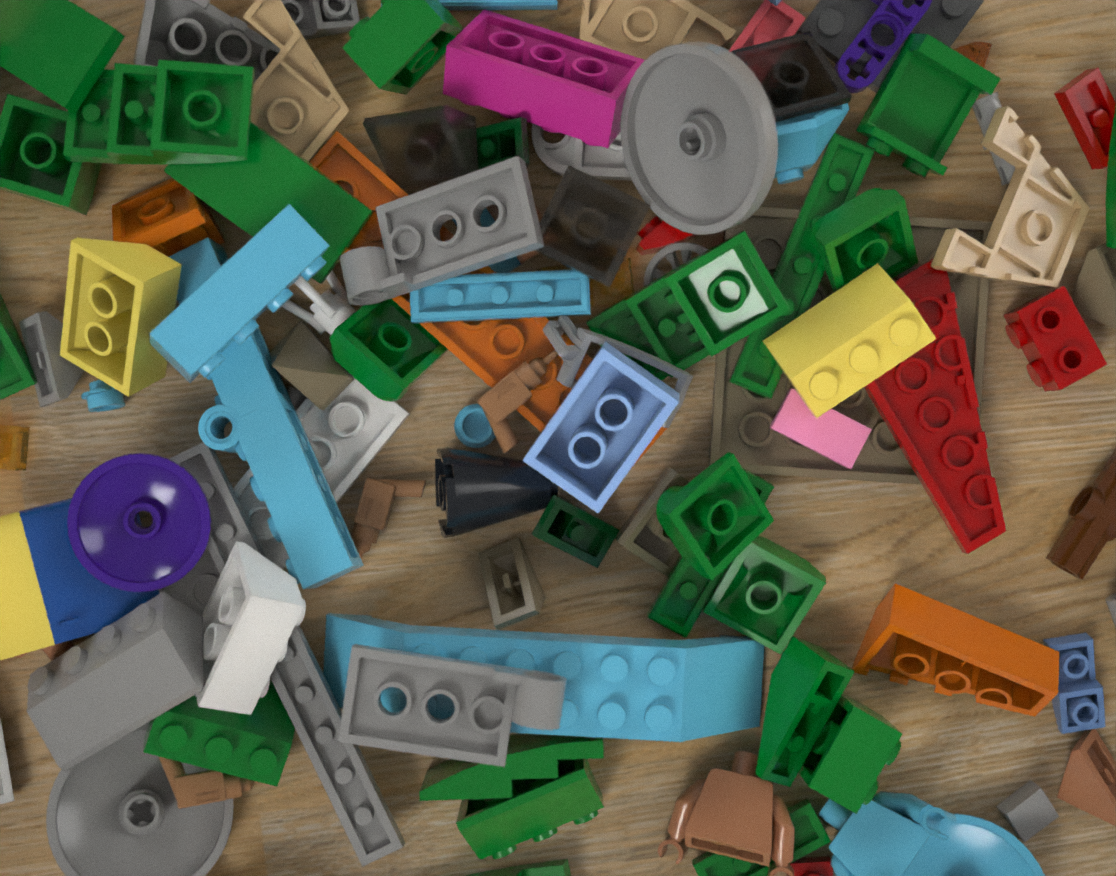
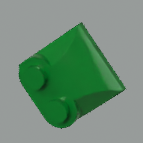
[810,188,919,292]
[329,299,448,402]
[656,452,774,581]
[703,536,826,654]

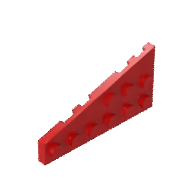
[864,258,1006,554]

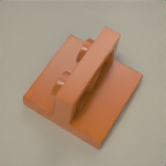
[112,178,225,257]

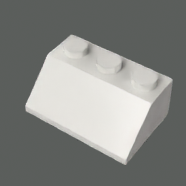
[196,541,306,715]

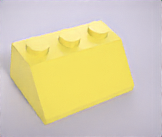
[60,238,182,397]
[763,263,937,418]

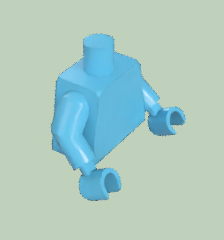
[818,791,957,876]

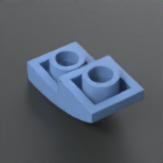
[1043,633,1106,734]

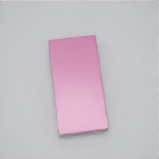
[769,388,872,469]

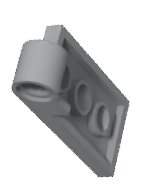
[340,156,544,305]
[338,644,567,767]

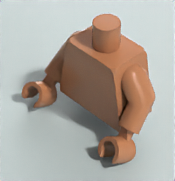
[658,751,795,876]

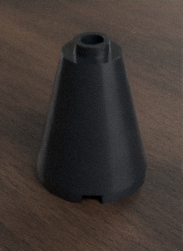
[435,448,558,538]

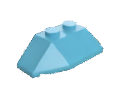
[774,101,849,184]

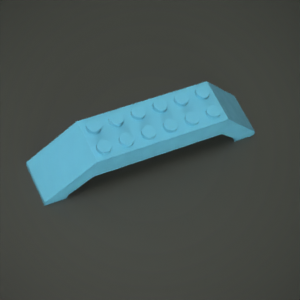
[323,613,764,742]

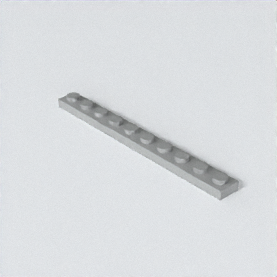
[169,442,405,867]

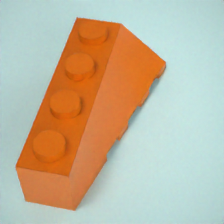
[852,583,1059,717]

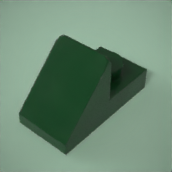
[452,117,530,178]
[532,495,619,568]

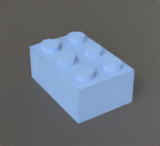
[522,341,679,513]

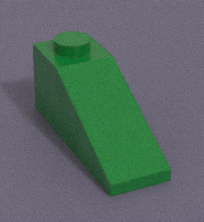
[755,636,855,787]

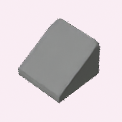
[996,780,1059,843]

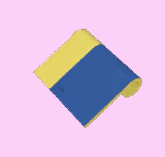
[0,498,160,660]

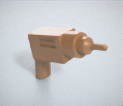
[477,350,558,454]
[351,477,426,559]
[158,756,261,809]

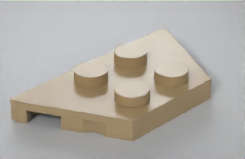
[579,0,736,60]

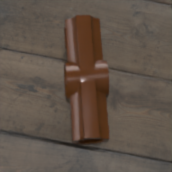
[1046,449,1116,580]

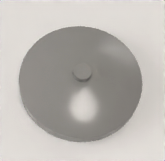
[620,41,778,235]
[46,721,234,876]

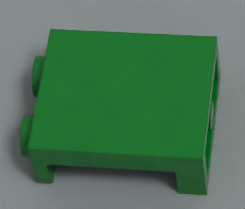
[856,33,1001,178]

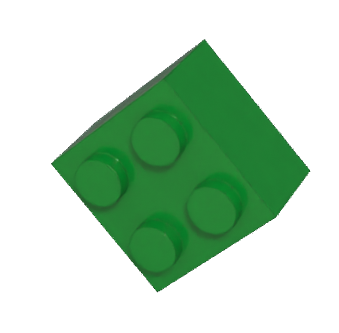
[342,0,464,95]
[0,94,102,216]
[798,694,902,814]

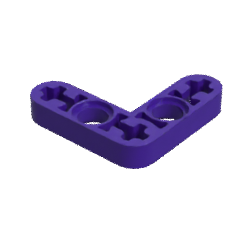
[834,0,932,93]

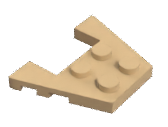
[242,0,349,161]
[931,106,1090,289]

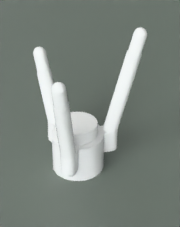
[281,270,356,335]

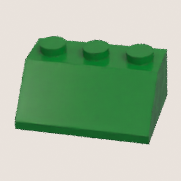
[143,679,295,787]
[456,759,604,860]

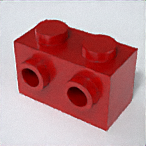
[1003,286,1107,392]

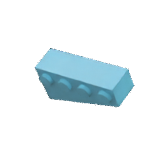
[149,204,329,383]

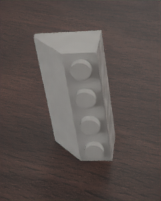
[27,592,203,771]

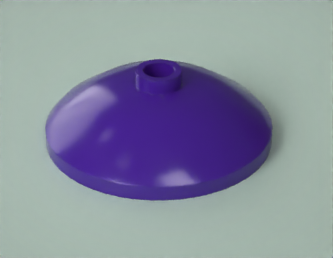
[67,453,211,592]

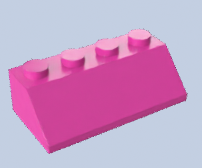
[443,9,645,148]

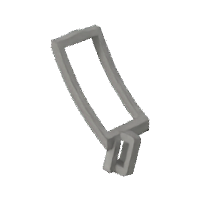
[543,315,693,428]

